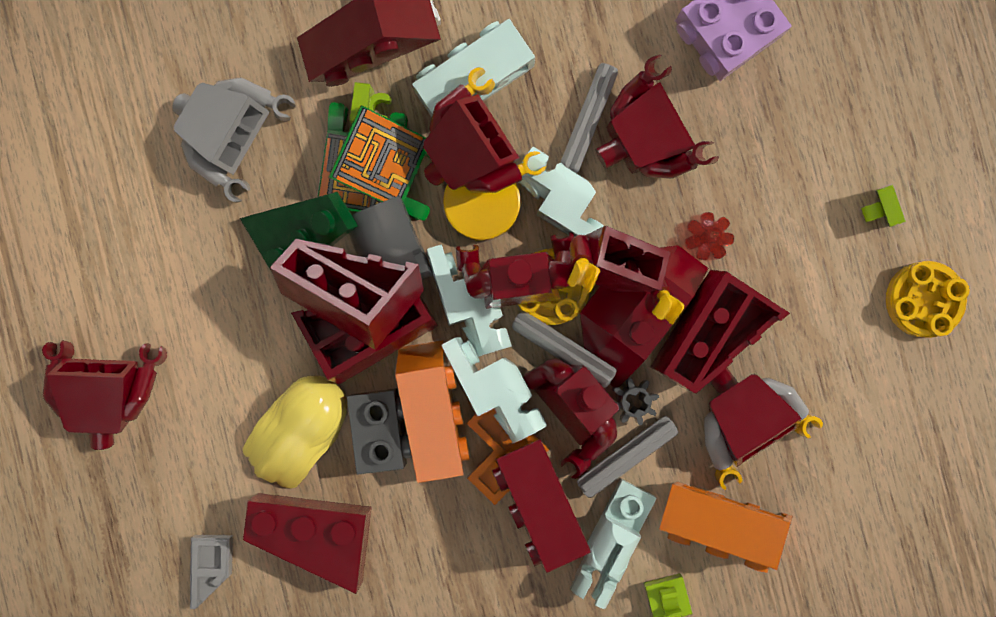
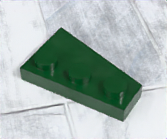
[239,191,358,271]

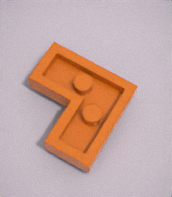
[466,408,549,505]

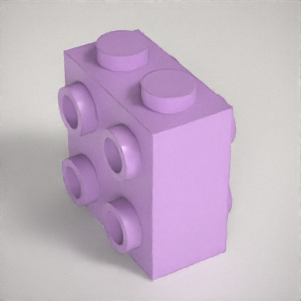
[675,0,792,81]

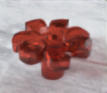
[684,212,734,261]

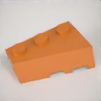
[395,340,470,483]
[659,482,793,573]

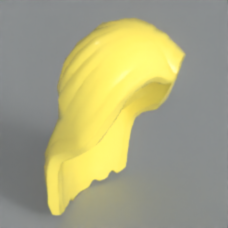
[242,376,348,488]

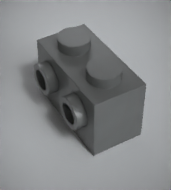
[347,388,412,475]

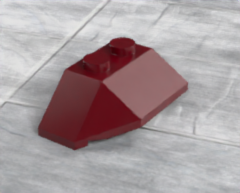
[580,245,709,388]

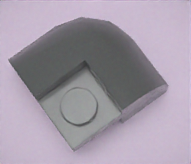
[349,196,433,280]

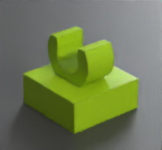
[350,82,392,123]
[861,185,906,227]
[643,573,693,617]

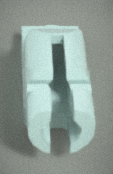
[518,147,604,237]
[427,245,512,357]
[441,337,547,443]
[570,478,657,609]

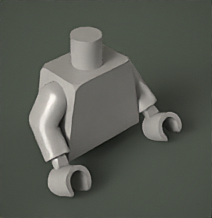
[172,78,296,202]

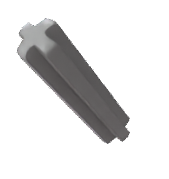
[560,63,618,173]
[512,311,616,387]
[577,416,679,498]

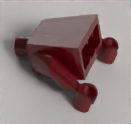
[595,55,719,179]
[456,232,574,309]
[42,340,167,450]
[522,359,620,479]

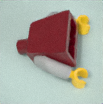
[704,368,823,490]

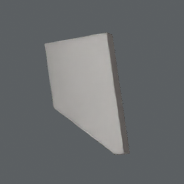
[190,535,233,609]

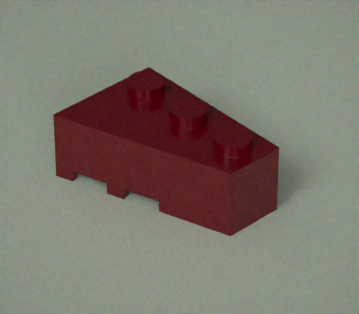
[650,270,790,394]
[291,295,438,385]

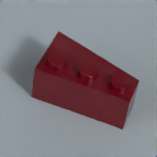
[297,0,441,87]
[270,239,424,350]
[492,439,591,573]
[243,493,372,594]

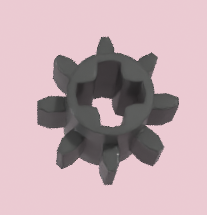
[612,377,659,426]

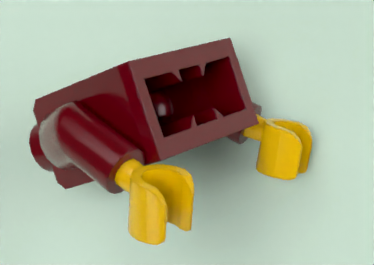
[424,67,547,193]
[567,226,684,325]

